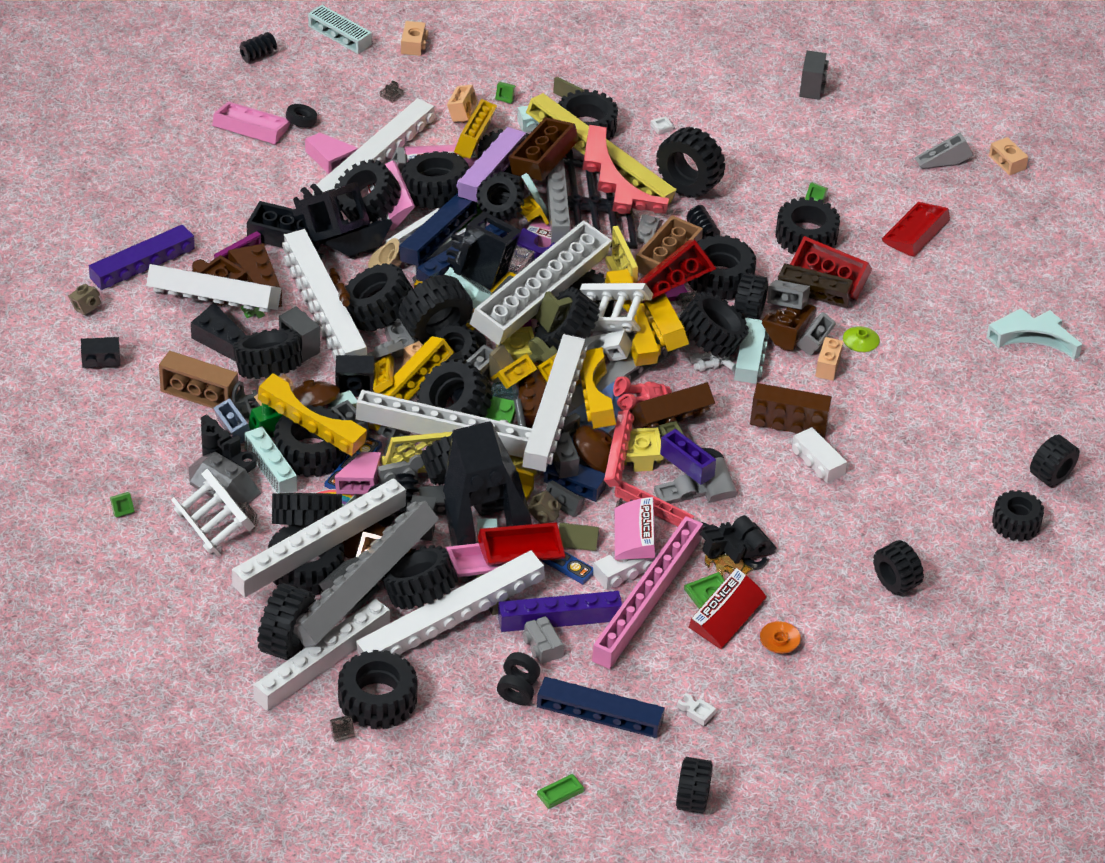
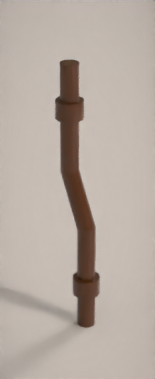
[329,268,350,307]

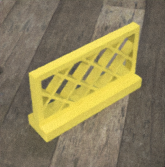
[605,226,643,302]
[381,432,452,473]

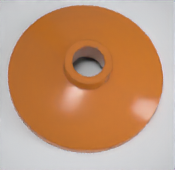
[760,621,801,654]

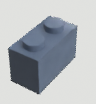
[213,398,251,443]

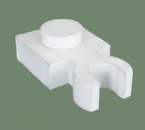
[677,693,716,726]

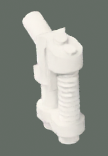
[690,352,736,372]

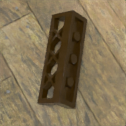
[778,263,853,308]

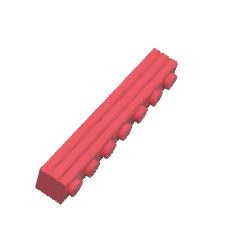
[604,410,634,487]
[614,480,694,527]

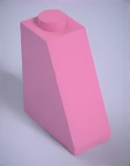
[305,133,358,174]
[335,452,382,494]

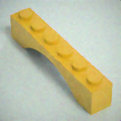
[605,269,661,366]
[579,347,616,429]
[258,373,367,456]

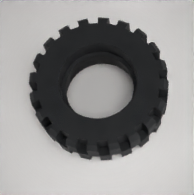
[656,127,725,197]
[402,151,469,209]
[688,235,756,300]
[345,263,413,331]
[399,275,473,344]
[417,359,493,417]
[274,405,348,477]
[268,525,344,595]
[338,650,418,729]

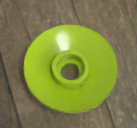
[843,326,880,352]

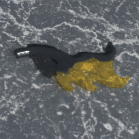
[701,522,767,577]

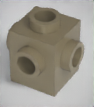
[68,283,102,315]
[528,490,562,524]

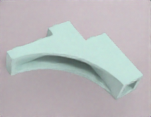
[986,308,1082,359]

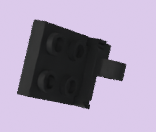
[201,414,257,473]
[700,515,777,564]

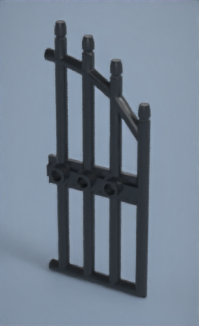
[564,149,638,249]

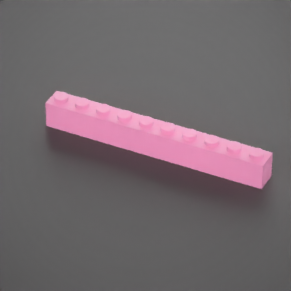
[592,516,703,669]

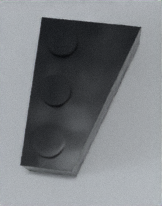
[191,303,246,361]

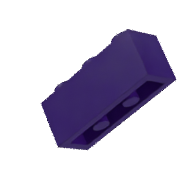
[660,429,716,485]

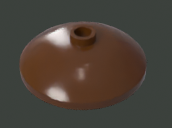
[292,380,341,407]
[573,425,613,473]

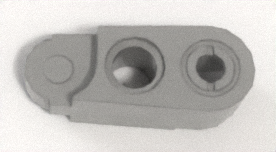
[384,319,414,358]

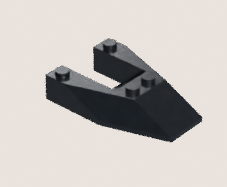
[443,421,532,546]

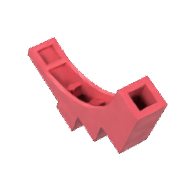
[582,125,669,214]

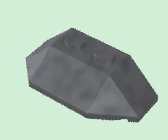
[188,452,261,505]

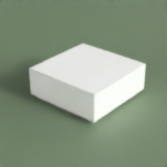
[650,116,674,135]

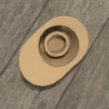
[368,238,402,268]

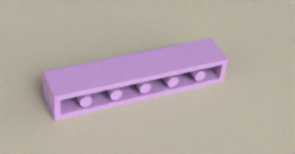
[457,127,526,202]

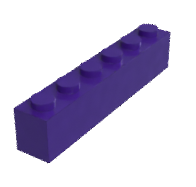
[89,224,195,290]
[498,591,622,632]

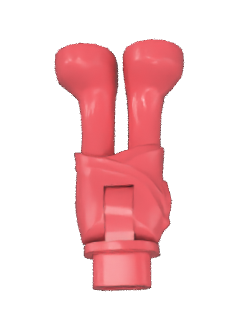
[613,376,672,411]

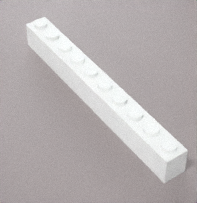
[313,98,435,195]
[522,334,587,472]
[355,390,532,458]
[232,478,406,598]
[356,551,545,655]

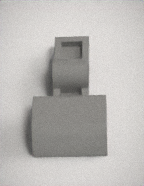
[654,457,737,504]

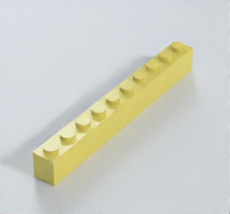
[526,93,677,205]

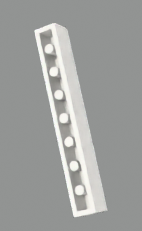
[146,264,281,313]
[253,599,390,711]

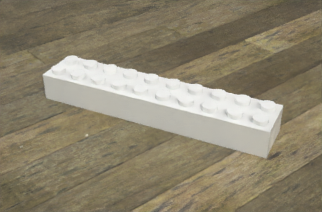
[470,220,612,345]
[282,229,367,361]

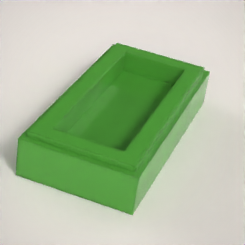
[537,774,584,809]

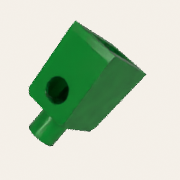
[248,403,283,438]

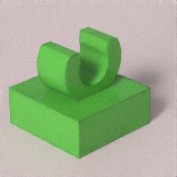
[495,82,516,103]
[805,182,828,203]
[241,305,265,319]
[110,492,135,517]

